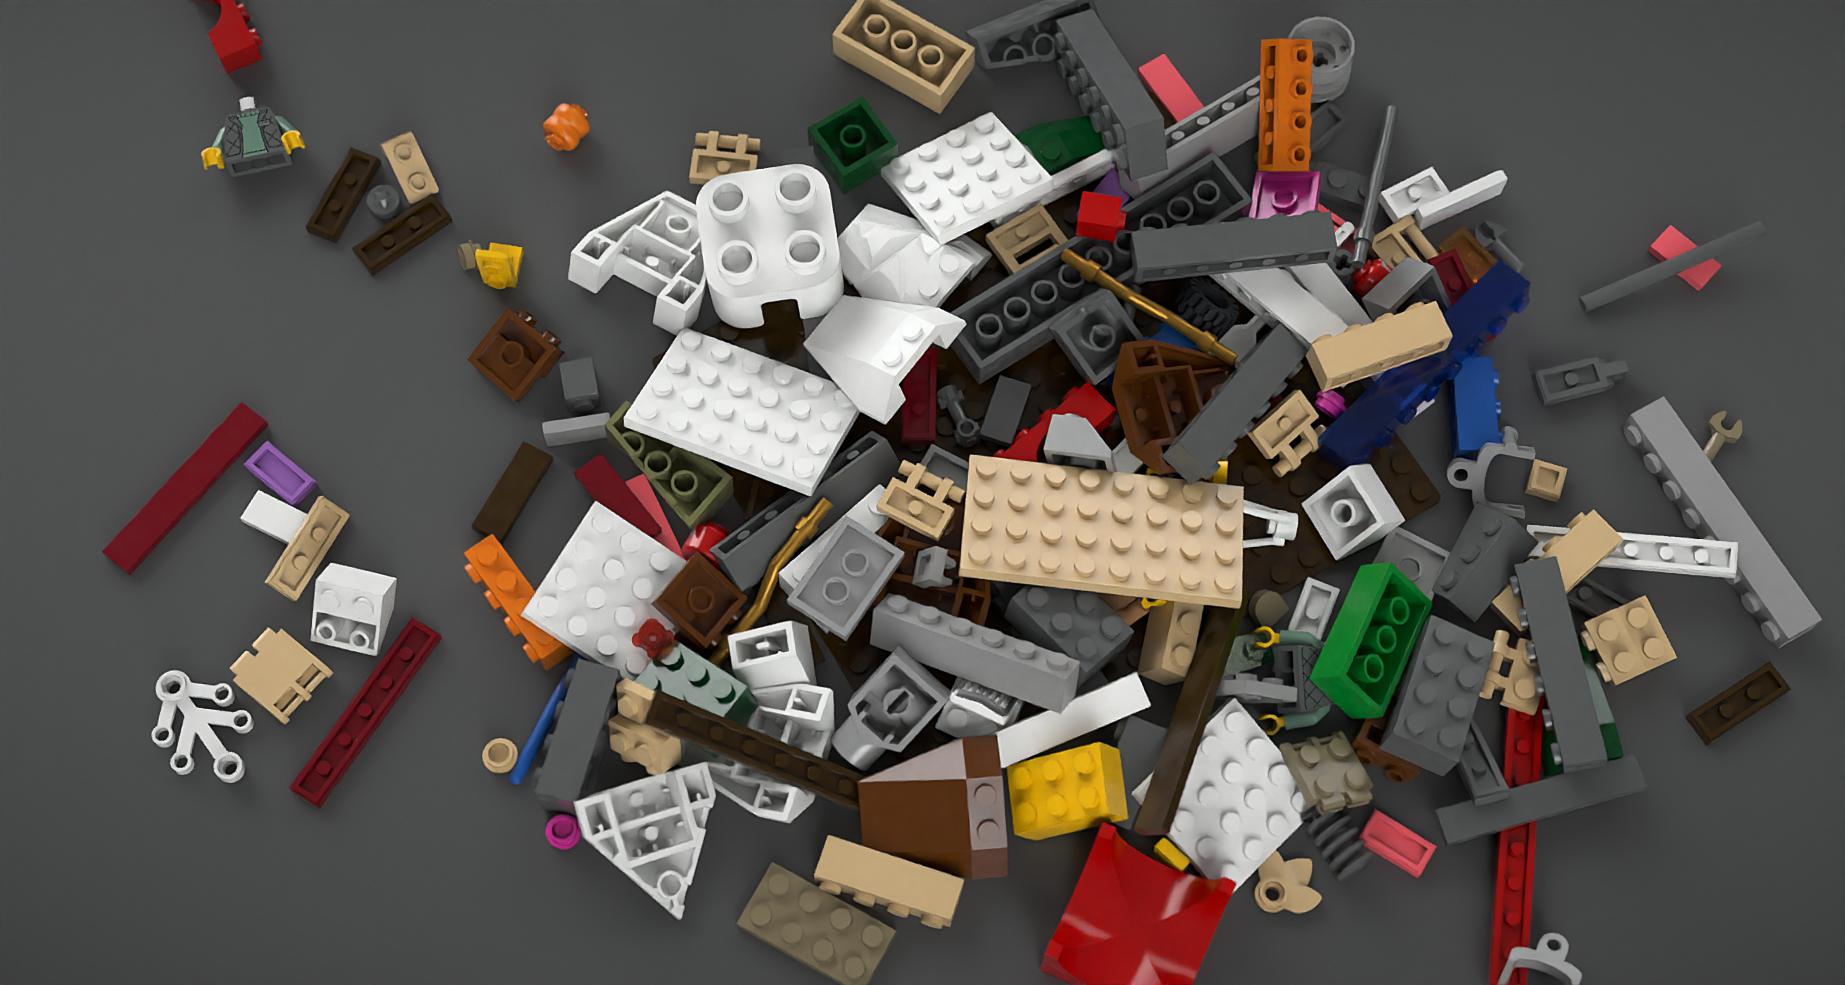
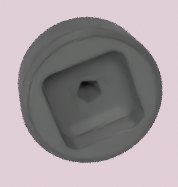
[367,185,401,219]

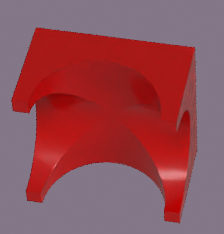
[1040,822,1237,985]

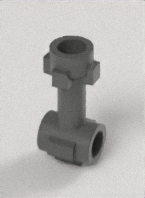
[937,385,980,447]

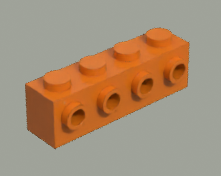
[1258,39,1314,171]
[464,533,573,671]

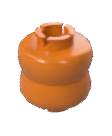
[543,104,590,151]

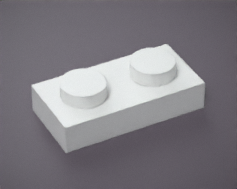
[1379,167,1450,224]

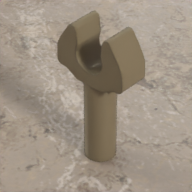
[1703,411,1743,462]

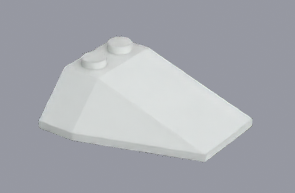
[803,295,966,425]
[678,683,835,823]

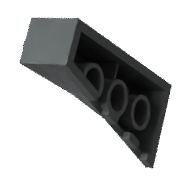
[965,0,1100,69]

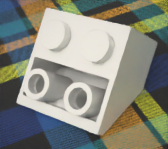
[310,563,397,656]
[728,620,817,690]

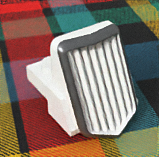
[935,676,1026,738]

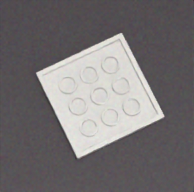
[881,112,1055,246]
[521,501,686,682]
[1131,697,1317,892]

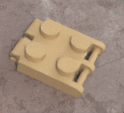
[229,627,333,725]

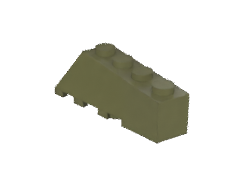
[605,400,734,529]

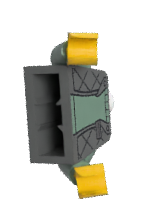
[201,97,306,177]
[1253,626,1335,735]

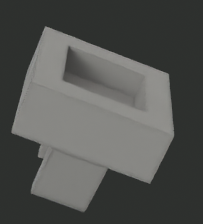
[912,546,956,588]

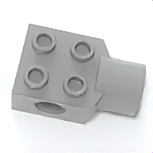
[831,646,951,771]

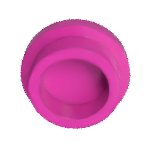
[1314,390,1347,419]
[546,814,582,849]

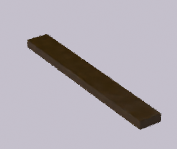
[1134,586,1250,836]
[642,689,866,814]

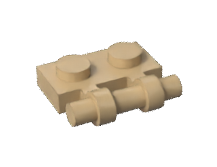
[689,131,761,185]
[1247,390,1329,477]
[876,460,966,542]
[1479,630,1540,715]

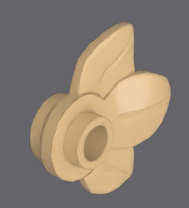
[1254,850,1322,914]

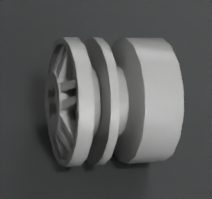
[1288,17,1355,103]

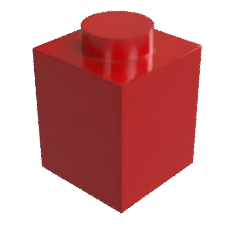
[1075,191,1127,242]

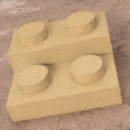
[1579,595,1677,687]
[609,678,681,775]

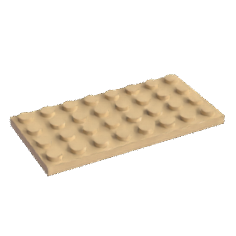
[959,455,1244,609]

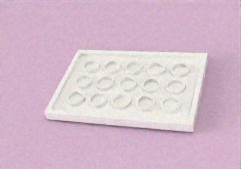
[624,328,860,496]

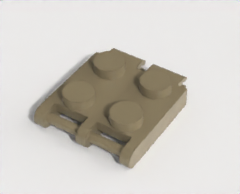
[1279,730,1373,815]

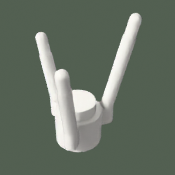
[1243,499,1298,548]

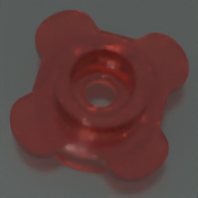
[632,618,674,659]

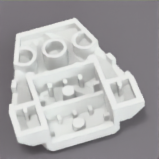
[837,203,992,308]

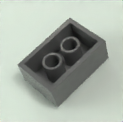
[1004,584,1134,690]

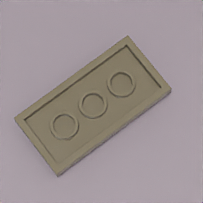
[736,862,897,985]

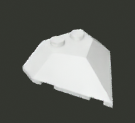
[574,761,716,920]

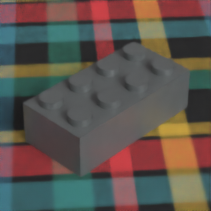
[1379,615,1495,777]
[532,659,622,819]

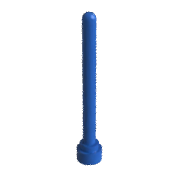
[509,650,587,785]

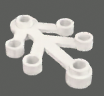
[151,670,254,783]

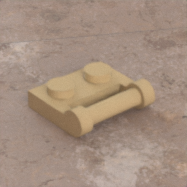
[985,203,1068,276]
[1368,215,1439,269]

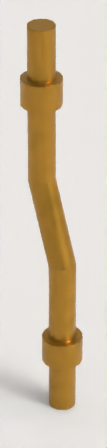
[1060,248,1238,366]
[707,497,834,668]

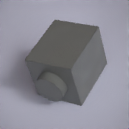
[559,357,601,413]

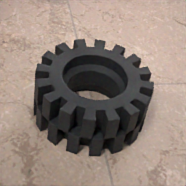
[1175,276,1239,337]

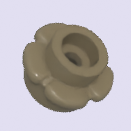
[457,239,482,270]

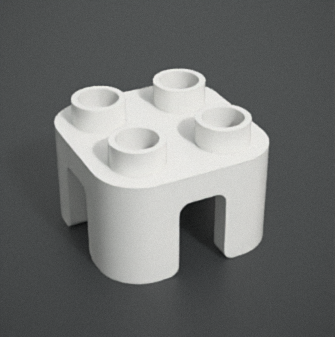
[696,164,844,328]

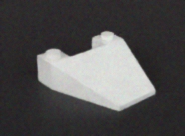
[568,191,707,336]

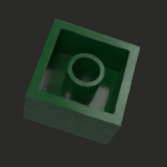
[808,96,898,194]

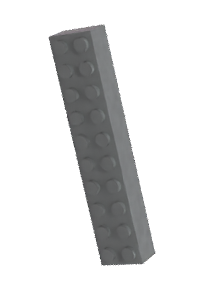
[950,152,1253,385]

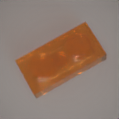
[1437,226,1508,296]

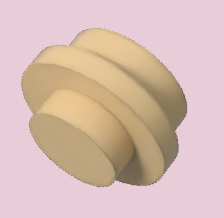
[482,738,518,774]

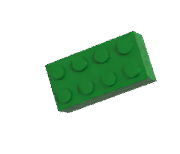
[1309,562,1433,719]

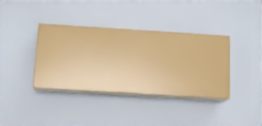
[265,496,350,601]

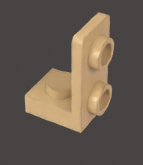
[379,131,439,204]

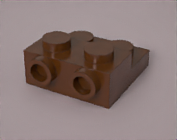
[467,308,565,402]
[651,551,748,653]
[1350,690,1422,783]

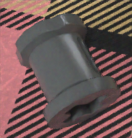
[1327,249,1355,286]

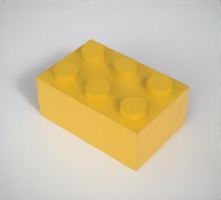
[1007,742,1128,841]

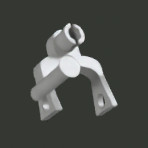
[1447,426,1535,519]
[1498,933,1582,985]

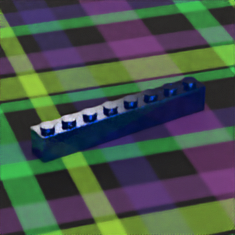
[1317,260,1531,472]

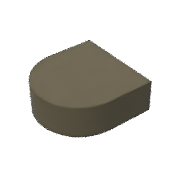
[1249,589,1289,628]

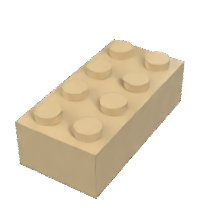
[832,0,975,114]

